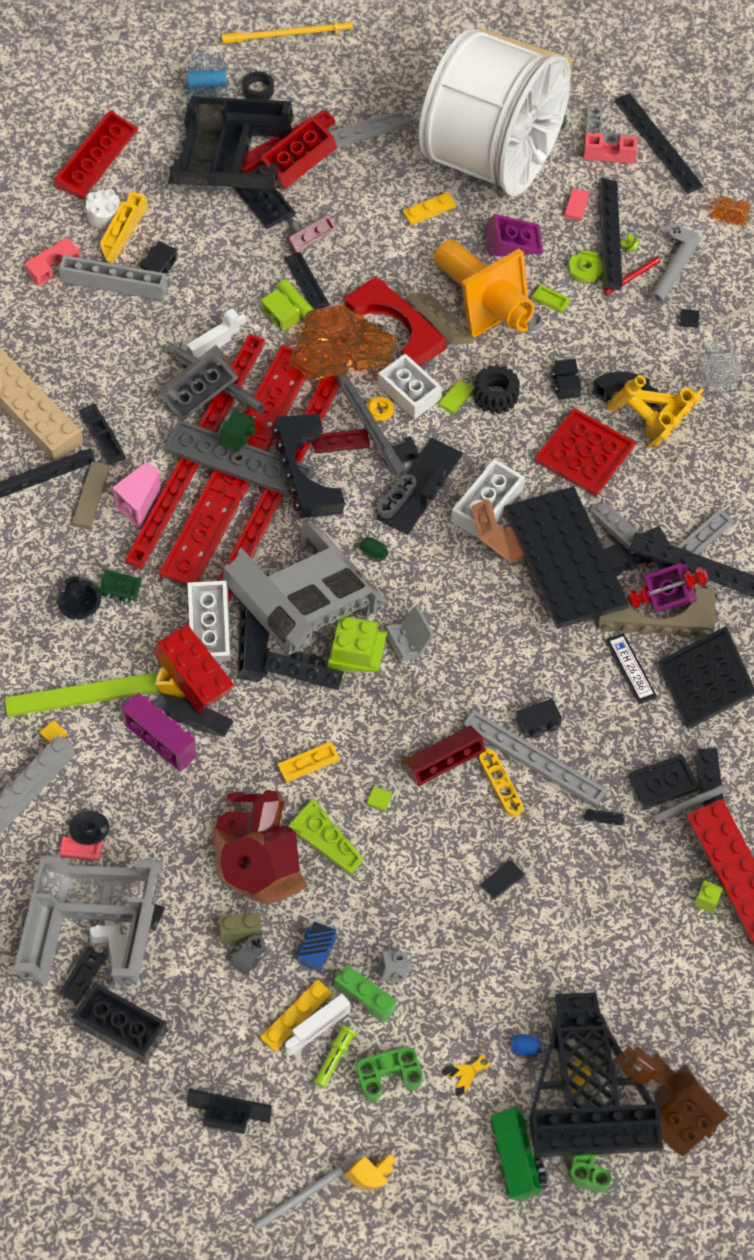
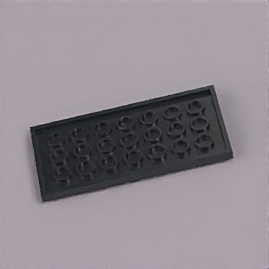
[504,486,629,629]

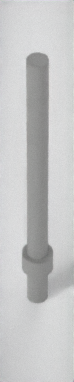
[253,1151,367,1230]

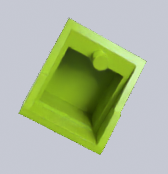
[328,616,387,673]

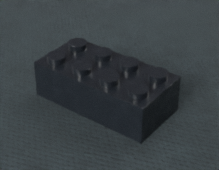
[72,983,168,1065]

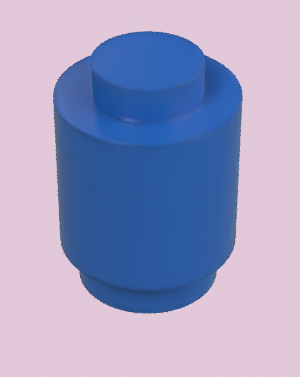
[511,1034,542,1057]

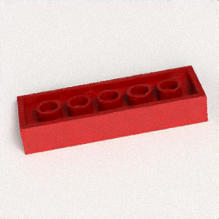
[53,109,139,200]

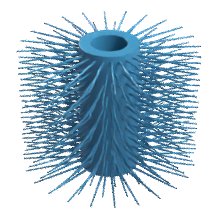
[187,52,227,104]

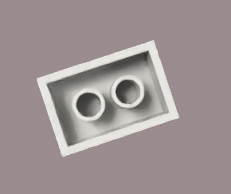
[378,354,442,419]

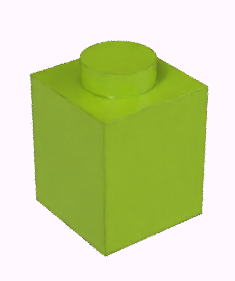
[695,880,723,914]

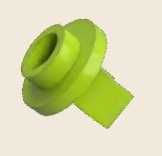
[620,233,639,252]

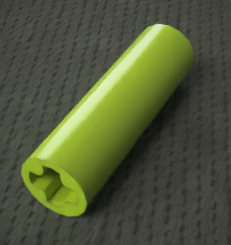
[277,279,315,320]

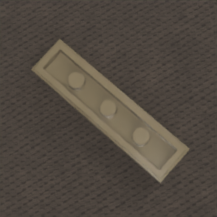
[72,462,110,529]

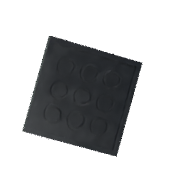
[658,626,754,729]

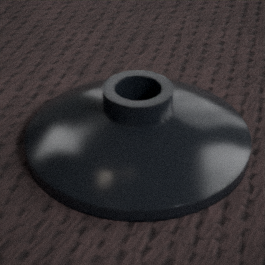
[69,811,109,845]

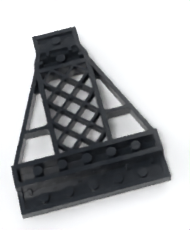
[529,992,664,1158]

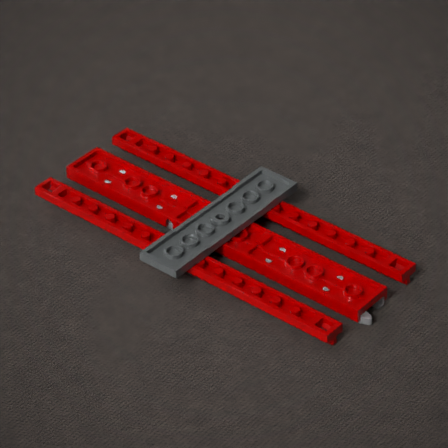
[125,334,348,602]

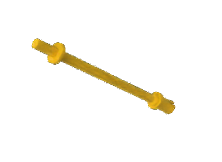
[222,20,353,44]

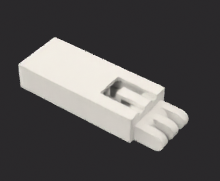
[285,994,351,1056]

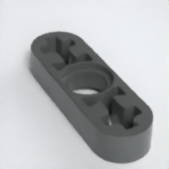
[378,474,416,519]

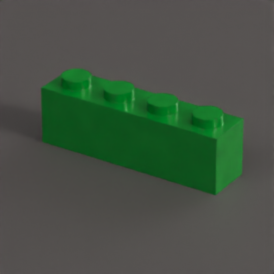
[491,1107,542,1201]

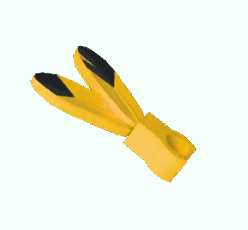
[441,1055,490,1097]

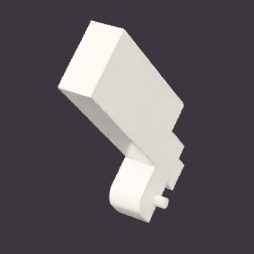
[187,308,246,359]
[89,921,139,989]

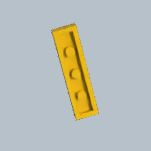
[260,979,333,1053]

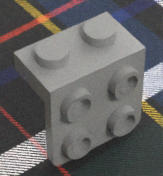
[383,606,434,661]

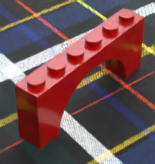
[344,276,446,367]

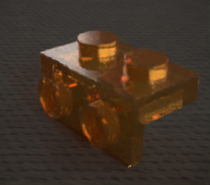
[712,196,752,227]

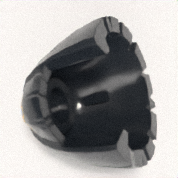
[57,575,101,620]

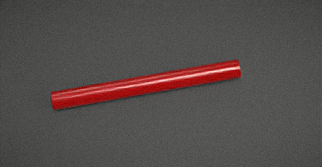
[603,256,661,296]

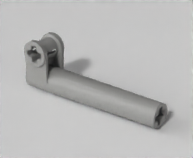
[650,224,701,303]

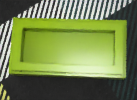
[531,284,571,314]
[439,379,474,415]

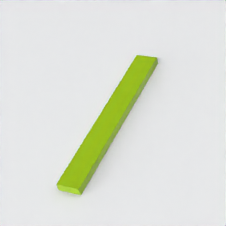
[5,672,161,717]

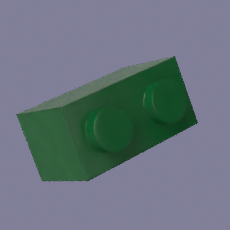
[218,411,256,452]

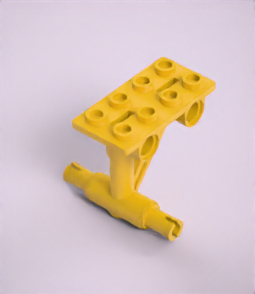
[607,375,704,449]

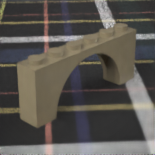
[598,582,715,638]

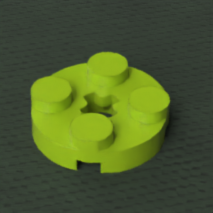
[568,251,603,283]

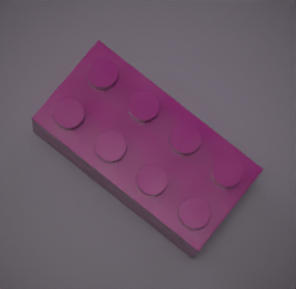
[121,693,197,772]

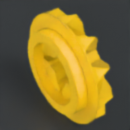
[366,397,394,423]

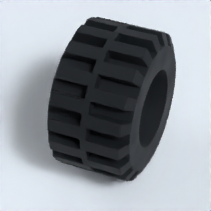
[473,365,520,414]

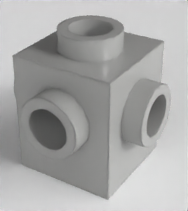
[378,951,411,982]

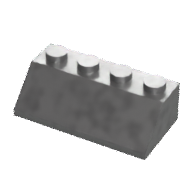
[159,345,238,421]

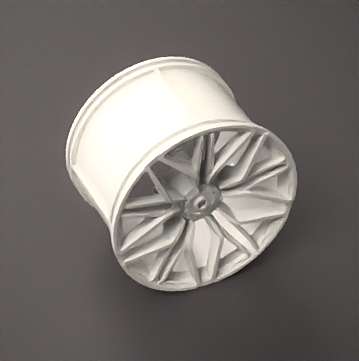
[419,28,571,196]

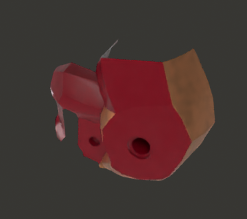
[213,790,308,905]

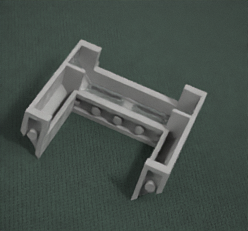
[14,854,164,991]

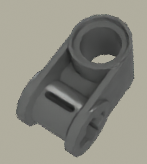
[230,935,266,976]

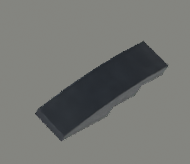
[79,404,126,466]
[154,693,234,737]

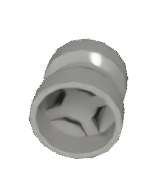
[525,312,542,336]

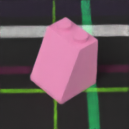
[112,462,161,530]

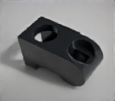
[383,436,418,466]

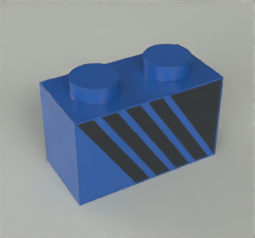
[296,921,337,972]

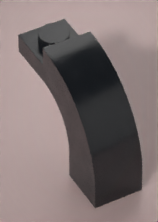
[592,371,659,408]

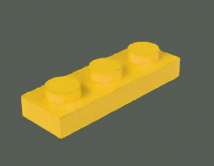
[402,192,456,226]
[277,741,340,783]

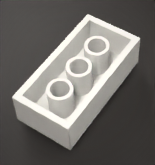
[451,459,525,538]
[188,581,231,662]

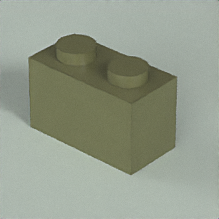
[219,912,262,944]

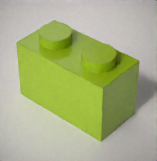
[261,289,300,332]

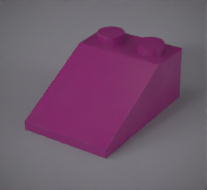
[484,214,543,257]

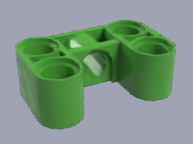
[357,1047,423,1102]
[570,1155,612,1193]

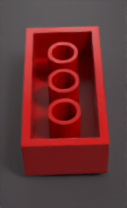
[260,116,337,189]
[152,624,234,713]

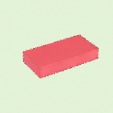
[564,188,589,221]
[59,836,103,861]

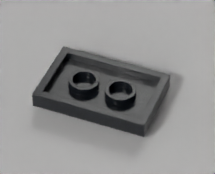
[628,754,699,810]

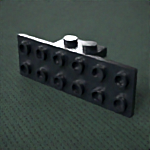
[377,438,463,535]

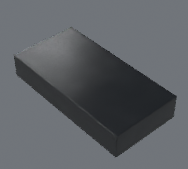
[481,860,525,900]

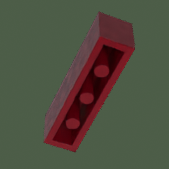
[403,725,486,787]

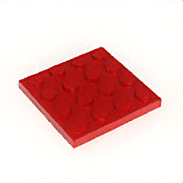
[535,408,636,497]

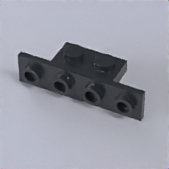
[264,651,344,690]
[187,1088,272,1134]

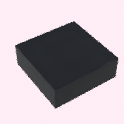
[680,309,699,328]

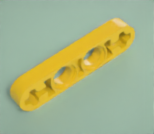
[479,749,523,817]

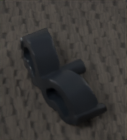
[534,1158,547,1190]

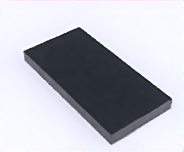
[232,167,296,230]

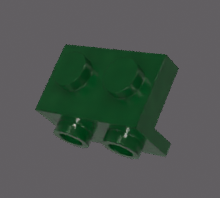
[99,570,142,603]

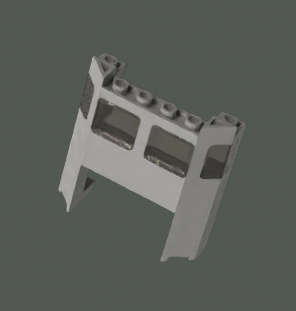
[223,519,389,655]

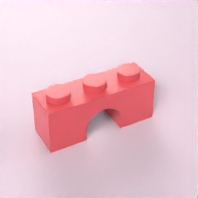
[584,133,637,164]
[24,237,81,286]

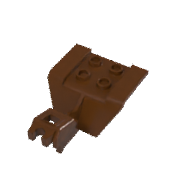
[615,1046,729,1157]

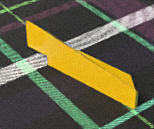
[100,191,149,264]

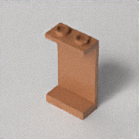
[471,499,524,563]

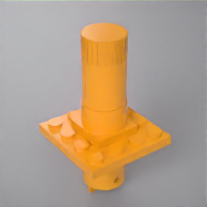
[433,239,534,338]

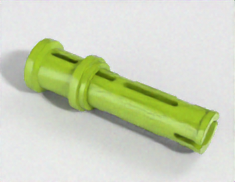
[313,1025,357,1089]

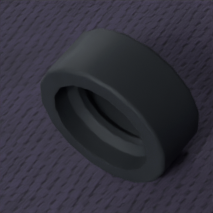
[242,71,274,100]

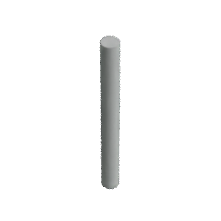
[654,783,729,822]

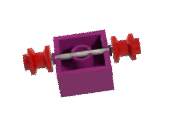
[628,563,708,613]

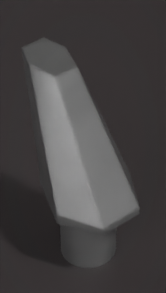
[288,218,302,233]

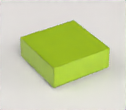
[367,786,392,812]

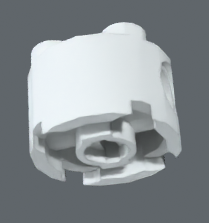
[86,189,120,230]

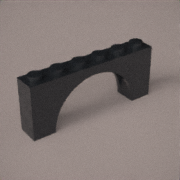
[272,414,345,518]

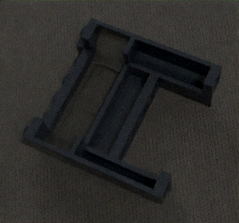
[167,96,293,190]

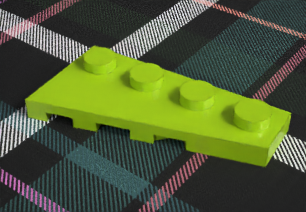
[288,798,363,876]

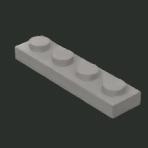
[590,502,639,553]

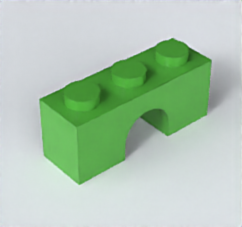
[334,964,397,1024]

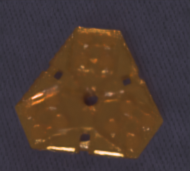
[290,305,397,380]

